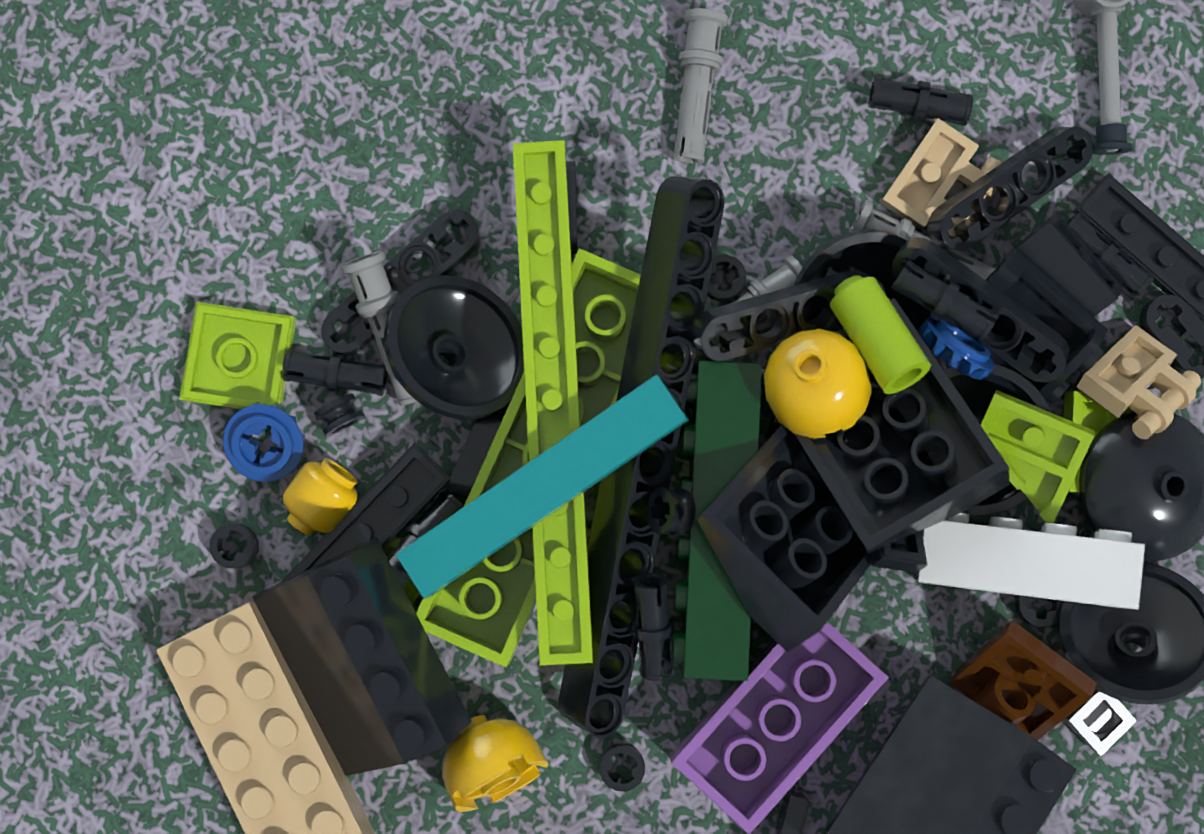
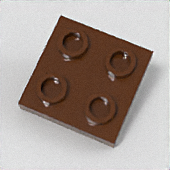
[949,620,1097,740]

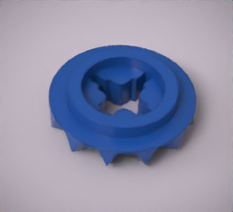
[919,317,995,379]
[223,402,305,482]

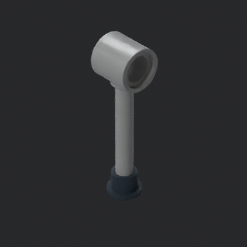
[1075,0,1133,155]

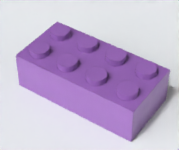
[669,622,889,834]

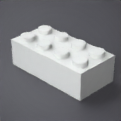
[918,513,1145,609]

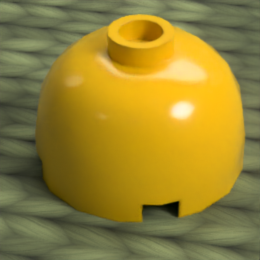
[764,329,872,439]
[442,715,549,812]

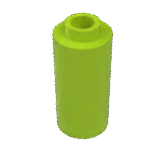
[830,275,931,394]

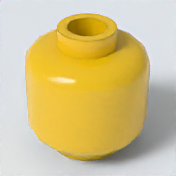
[283,458,359,536]

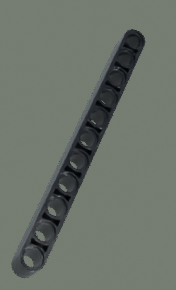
[558,176,725,738]

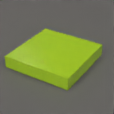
[179,302,297,410]

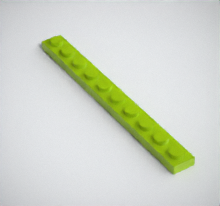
[513,140,593,666]

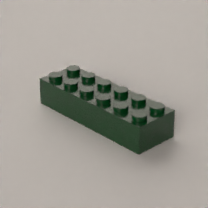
[671,361,762,681]

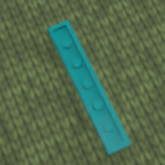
[395,375,688,599]

